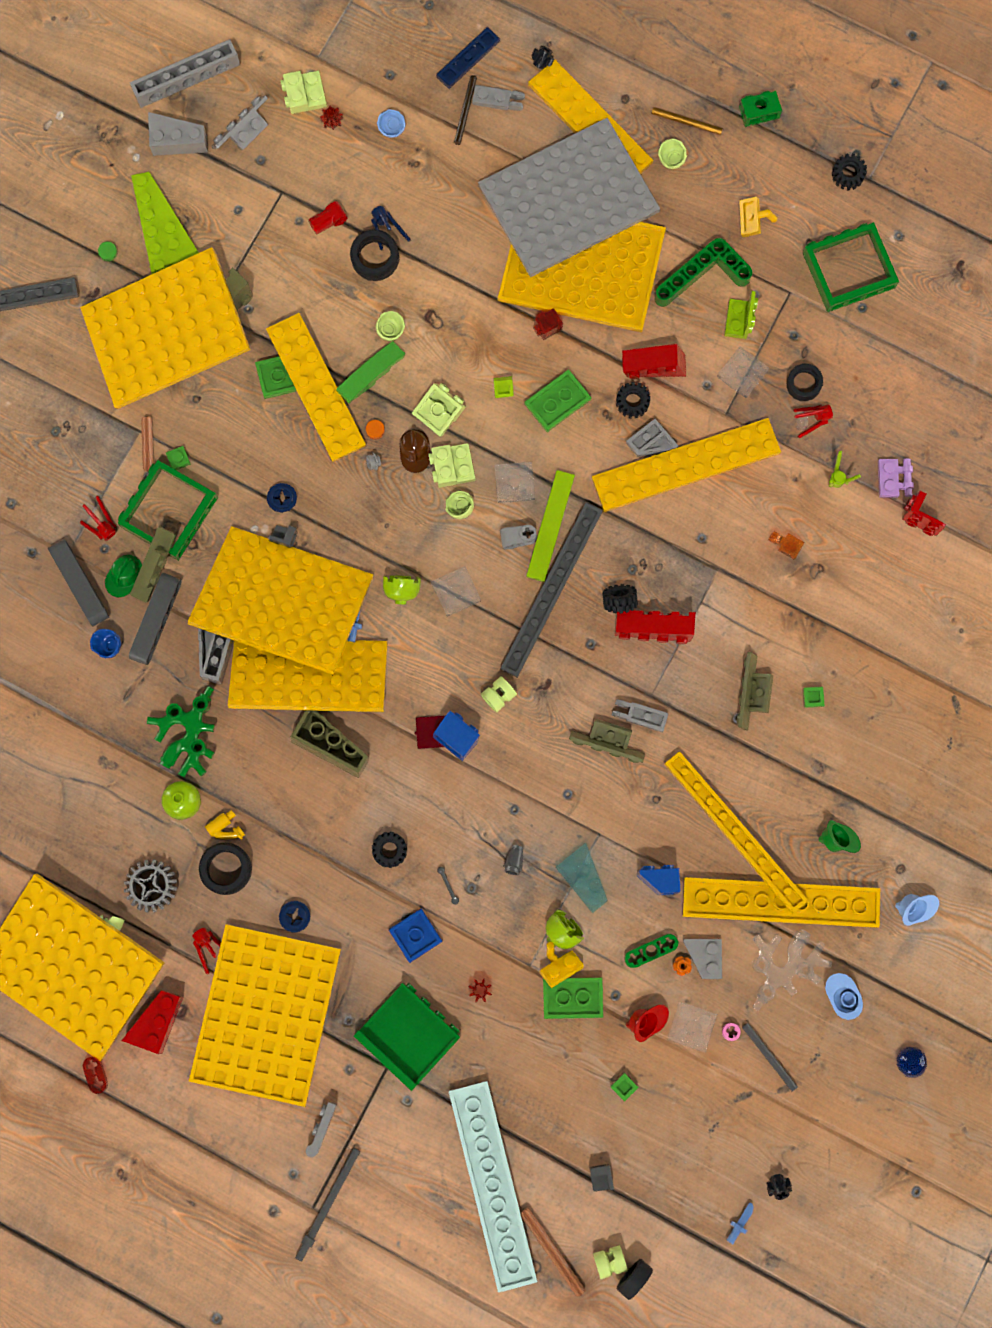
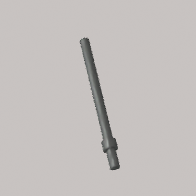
[295,1148,361,1262]

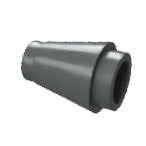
[503,845,524,875]

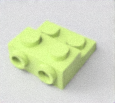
[280,71,327,114]
[412,383,466,437]
[428,443,476,488]

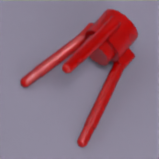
[793,404,833,438]
[80,496,117,541]
[192,927,221,974]

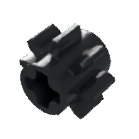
[531,46,554,69]
[767,1174,792,1200]

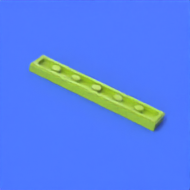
[526,470,575,582]

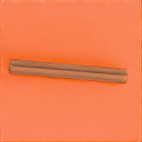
[520,1208,585,1297]

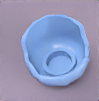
[377,109,406,138]

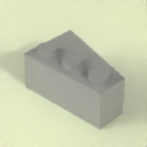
[148,112,208,156]
[198,628,234,685]

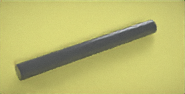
[742,1023,798,1091]

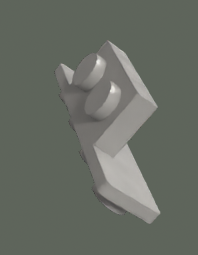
[211,95,268,150]

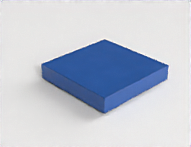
[389,908,443,963]

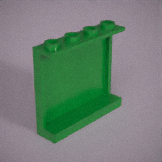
[354,983,460,1091]

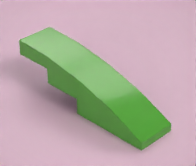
[336,341,405,403]

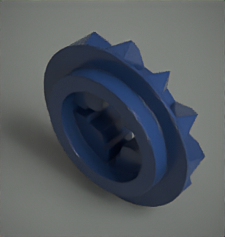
[267,483,297,513]
[279,901,310,933]

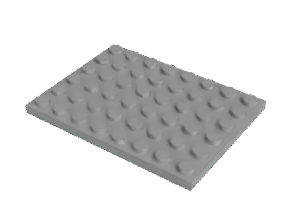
[478,118,660,277]

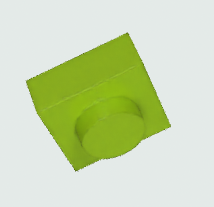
[493,376,514,398]

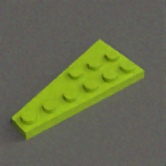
[131,172,199,274]

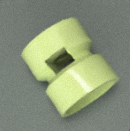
[480,676,517,712]
[593,1245,628,1279]

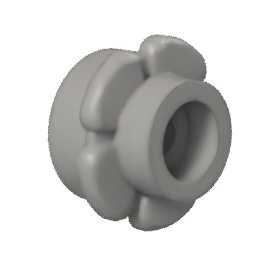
[366,452,381,471]

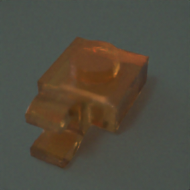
[768,531,805,560]

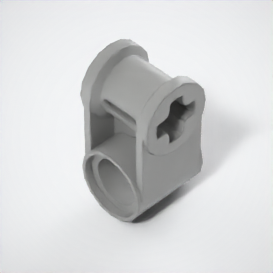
[500,525,537,550]

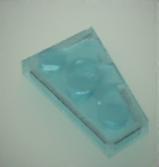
[555,843,608,913]

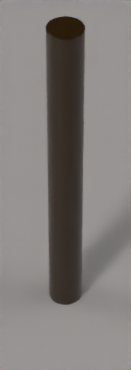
[454,75,477,145]

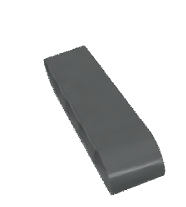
[48,539,110,627]
[129,573,182,665]

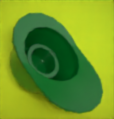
[105,555,142,598]
[818,820,861,853]

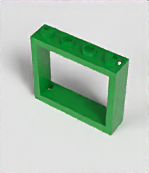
[803,222,899,313]
[118,460,218,561]

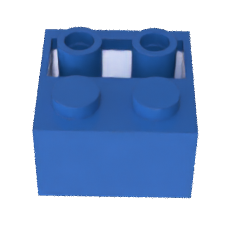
[433,711,480,761]
[637,865,681,895]

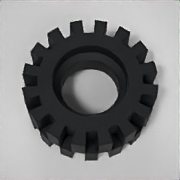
[832,153,867,190]
[616,382,651,419]
[602,584,638,614]
[372,832,407,868]

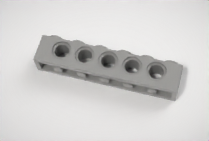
[130,39,240,108]

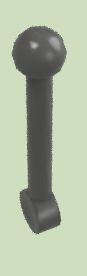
[437,867,459,905]

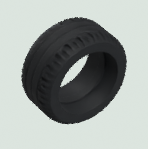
[350,229,399,281]
[199,842,252,895]

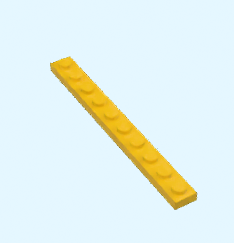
[664,751,808,914]

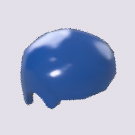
[90,629,122,658]

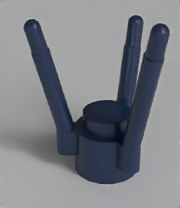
[371,206,411,250]

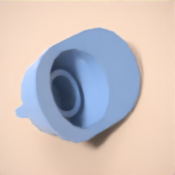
[895,894,939,926]
[825,973,863,1020]

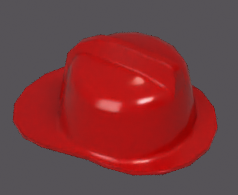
[626,1004,669,1042]

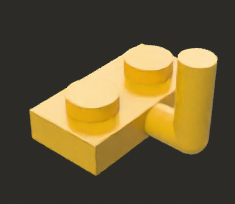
[739,196,777,237]
[540,942,584,988]

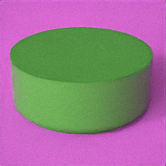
[98,242,117,261]

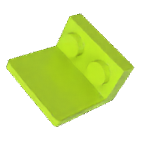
[724,291,758,339]

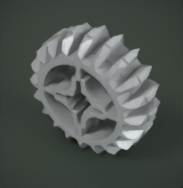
[124,859,177,912]

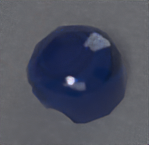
[896,1047,927,1078]

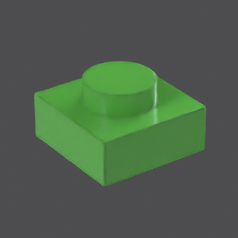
[166,446,191,470]
[803,687,825,708]
[610,1073,638,1102]

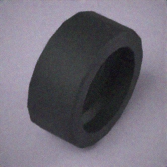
[786,364,823,401]
[617,1259,653,1300]

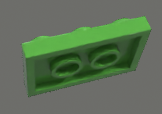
[255,356,296,399]
[524,369,591,433]
[543,978,603,1019]

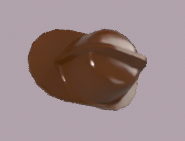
[399,429,430,473]

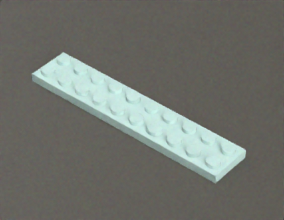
[449,1081,537,1293]

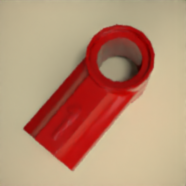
[308,201,348,235]

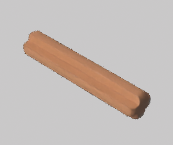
[141,417,154,472]

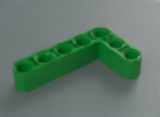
[654,238,753,307]

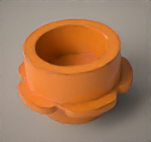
[673,956,692,976]

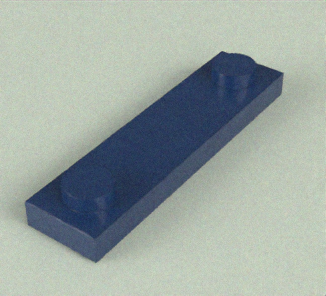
[436,27,500,89]

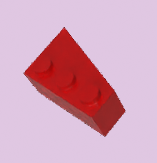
[622,344,686,379]
[121,990,184,1054]

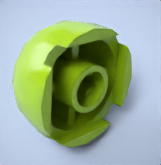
[383,575,421,605]
[161,781,201,820]
[545,909,584,949]

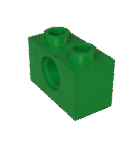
[739,91,782,127]

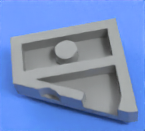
[626,419,678,457]
[683,939,722,979]

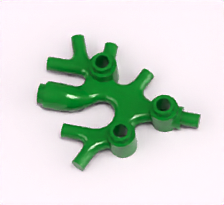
[147,686,215,777]

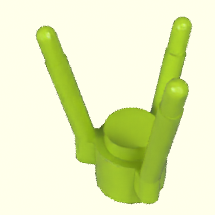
[829,451,861,488]

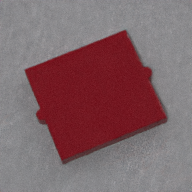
[415,715,446,749]

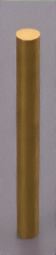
[651,107,723,135]

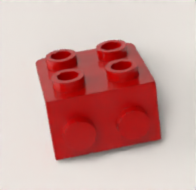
[902,490,946,536]

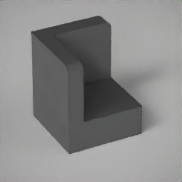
[268,525,298,548]
[589,1164,614,1192]

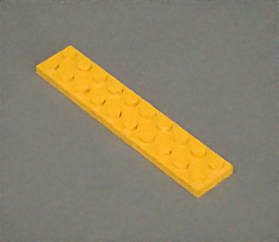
[592,418,781,512]
[682,877,880,928]

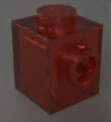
[533,308,563,341]

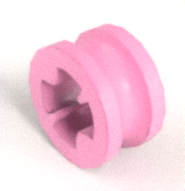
[722,1023,741,1041]

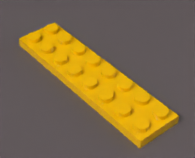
[528,60,653,174]
[266,313,366,462]

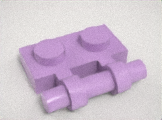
[878,458,914,498]

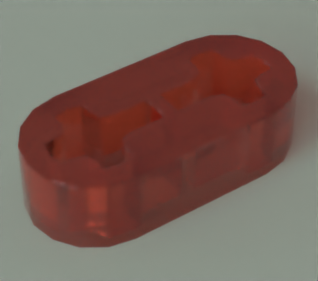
[82,1057,108,1094]

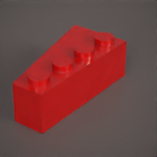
[615,610,696,645]

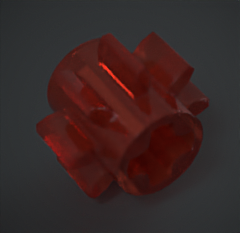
[320,105,343,130]
[469,979,492,1002]

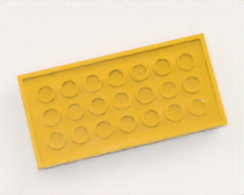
[228,640,388,712]

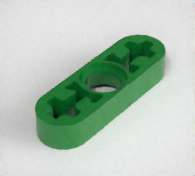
[624,934,678,968]

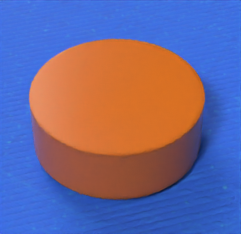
[366,420,385,440]

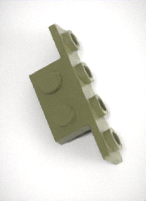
[130,527,176,603]
[737,652,773,731]
[569,719,645,763]

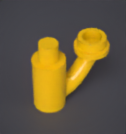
[204,810,245,840]

